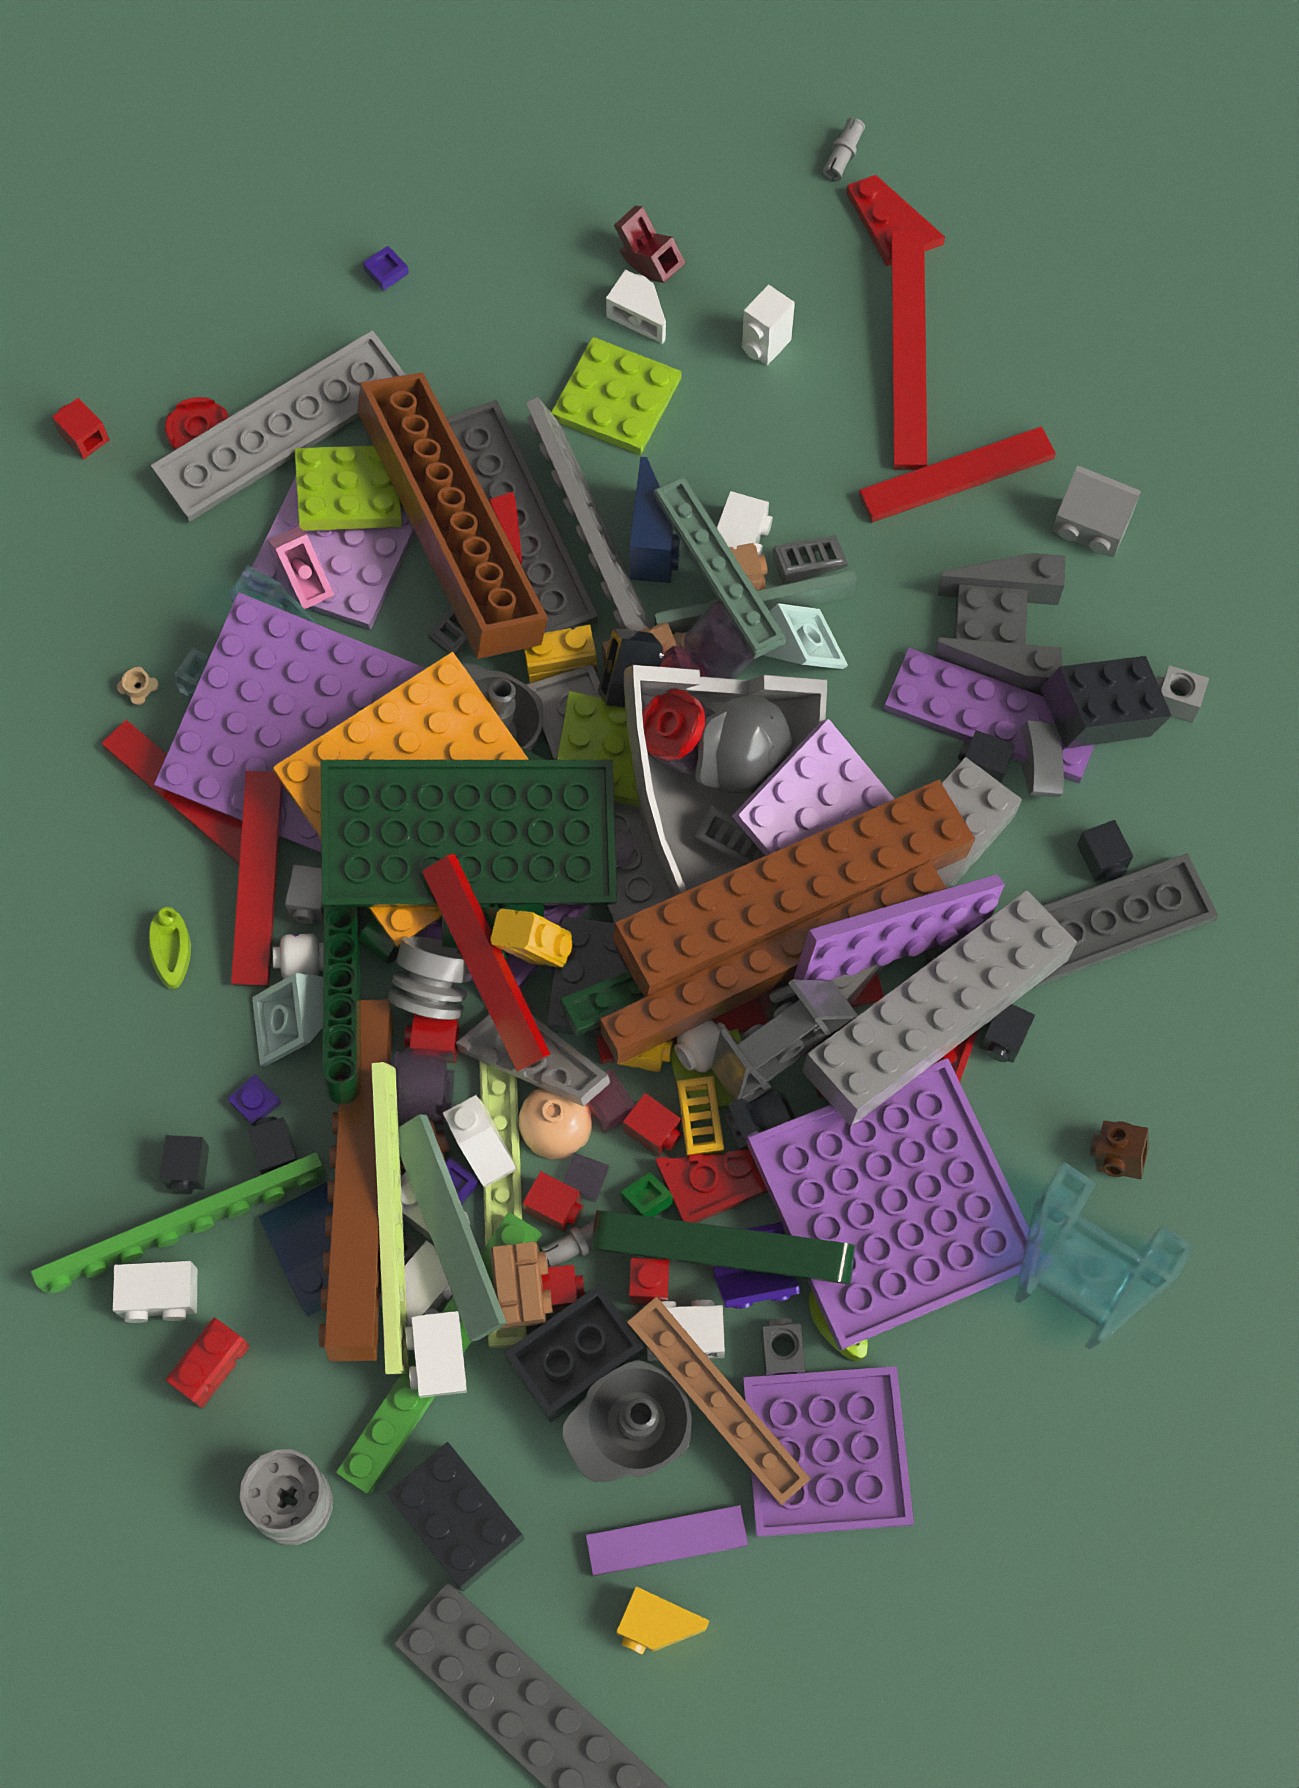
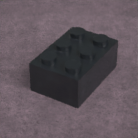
[1041,656,1172,748]
[546,916,629,1039]
[504,1285,644,1423]
[386,1442,524,1592]

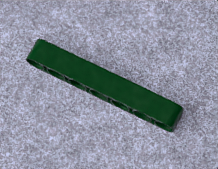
[322,907,361,1104]
[591,1210,856,1284]

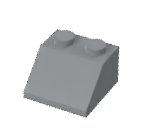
[1052,465,1141,557]

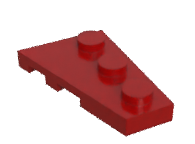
[846,175,945,266]
[655,1149,768,1223]

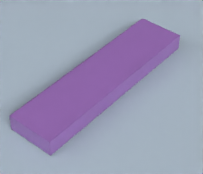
[586,1505,748,1576]

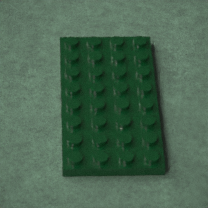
[321,760,617,907]

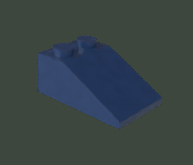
[630,457,680,583]
[259,1182,333,1317]

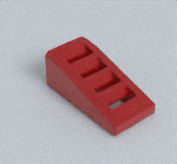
[489,492,522,565]

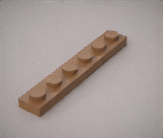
[627,1296,811,1505]

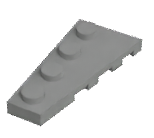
[456,1014,610,1107]

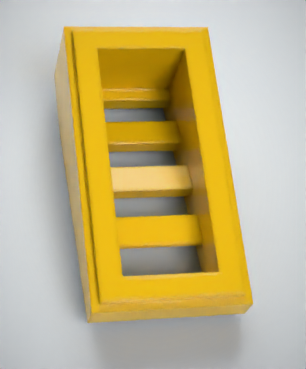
[677,1076,724,1157]

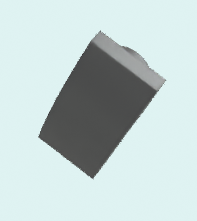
[1020,720,1064,797]

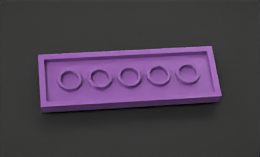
[884,648,1095,783]
[794,874,1005,981]

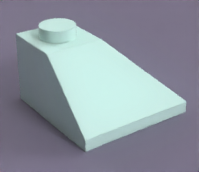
[764,603,848,669]
[252,973,323,1066]

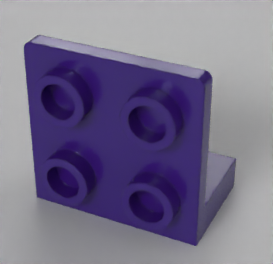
[712,1222,800,1309]

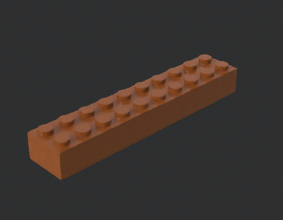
[357,372,548,659]
[612,780,975,998]

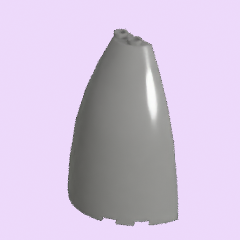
[624,665,827,895]

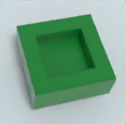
[620,1172,674,1217]

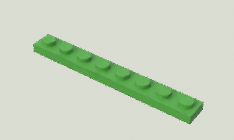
[31,1152,327,1293]
[336,1212,542,1496]

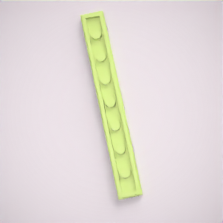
[479,1060,527,1348]
[372,1062,409,1374]

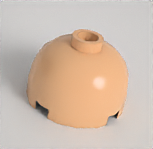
[519,1087,592,1160]

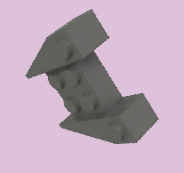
[934,553,1065,696]
[711,979,858,1103]

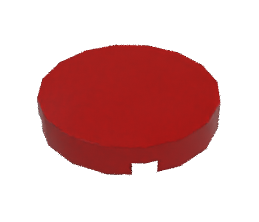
[164,397,229,450]
[642,688,705,761]

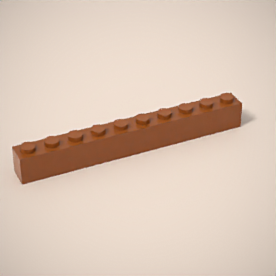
[601,861,947,1065]
[318,1000,393,1361]

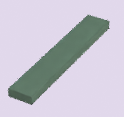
[654,476,786,659]
[655,570,857,635]
[398,1114,507,1341]

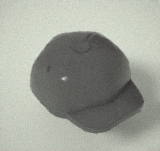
[461,663,543,751]
[695,695,793,793]
[563,1360,692,1482]

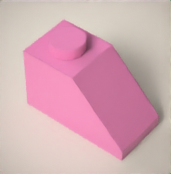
[267,526,334,610]

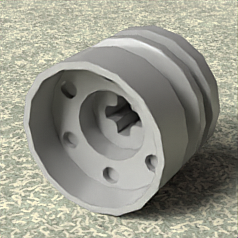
[387,936,472,1019]
[240,1449,333,1545]

